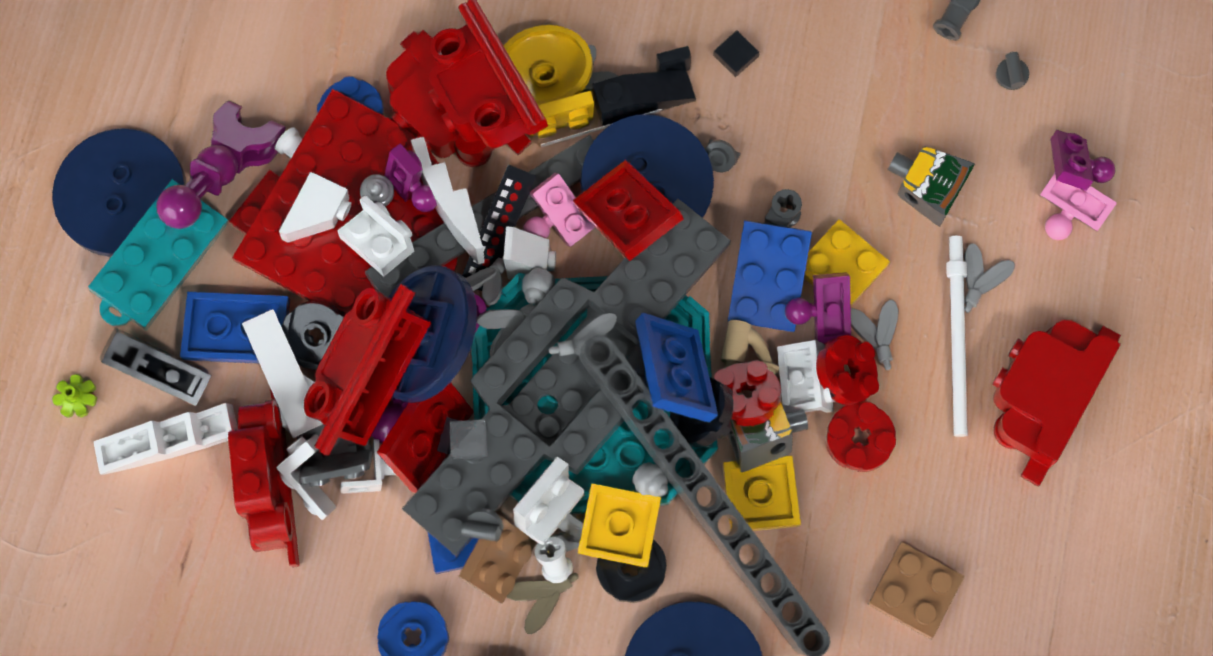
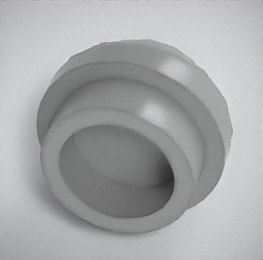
[360,174,394,206]
[522,268,555,304]
[632,462,668,497]

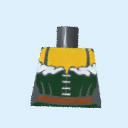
[888,147,975,227]
[728,397,808,472]

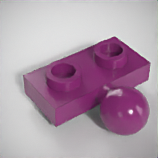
[1050,130,1116,191]
[384,143,437,212]
[785,272,851,344]

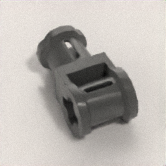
[933,0,980,41]
[765,189,802,227]

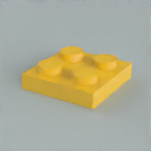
[530,91,594,138]
[804,219,890,306]
[723,456,801,531]
[578,484,661,568]

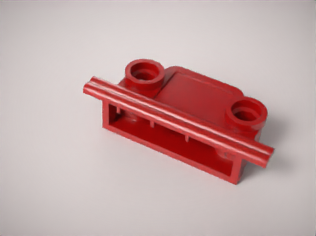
[428,0,548,148]
[386,30,532,168]
[304,283,431,456]
[992,320,1121,487]
[228,389,300,568]

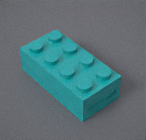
[88,179,228,331]

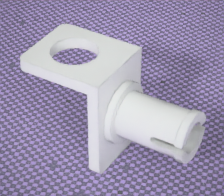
[340,439,396,494]

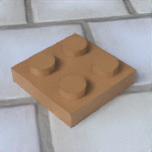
[458,515,536,604]
[868,542,965,640]

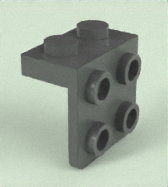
[296,424,373,487]

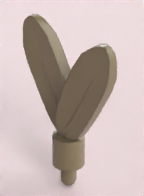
[507,573,579,634]

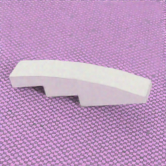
[411,137,485,264]
[93,403,238,475]

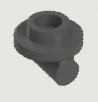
[996,52,1029,90]
[705,139,741,173]
[462,508,504,541]

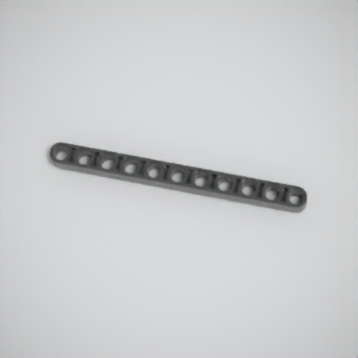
[579,335,830,656]

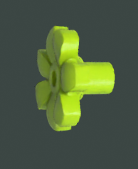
[52,375,97,418]

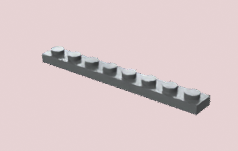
[365,135,594,297]

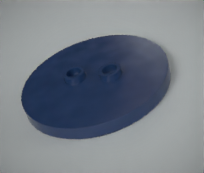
[580,115,714,218]
[52,129,187,257]
[389,265,477,403]
[625,602,763,656]

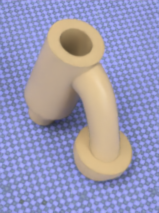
[721,320,779,374]

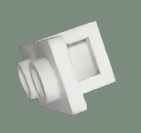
[276,434,336,520]

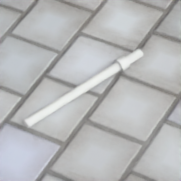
[946,236,968,437]

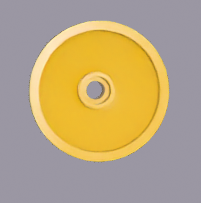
[503,25,593,105]

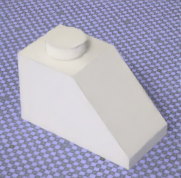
[279,172,352,243]
[503,226,556,279]

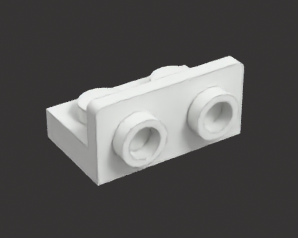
[338,195,415,277]
[777,340,835,413]
[513,457,584,545]

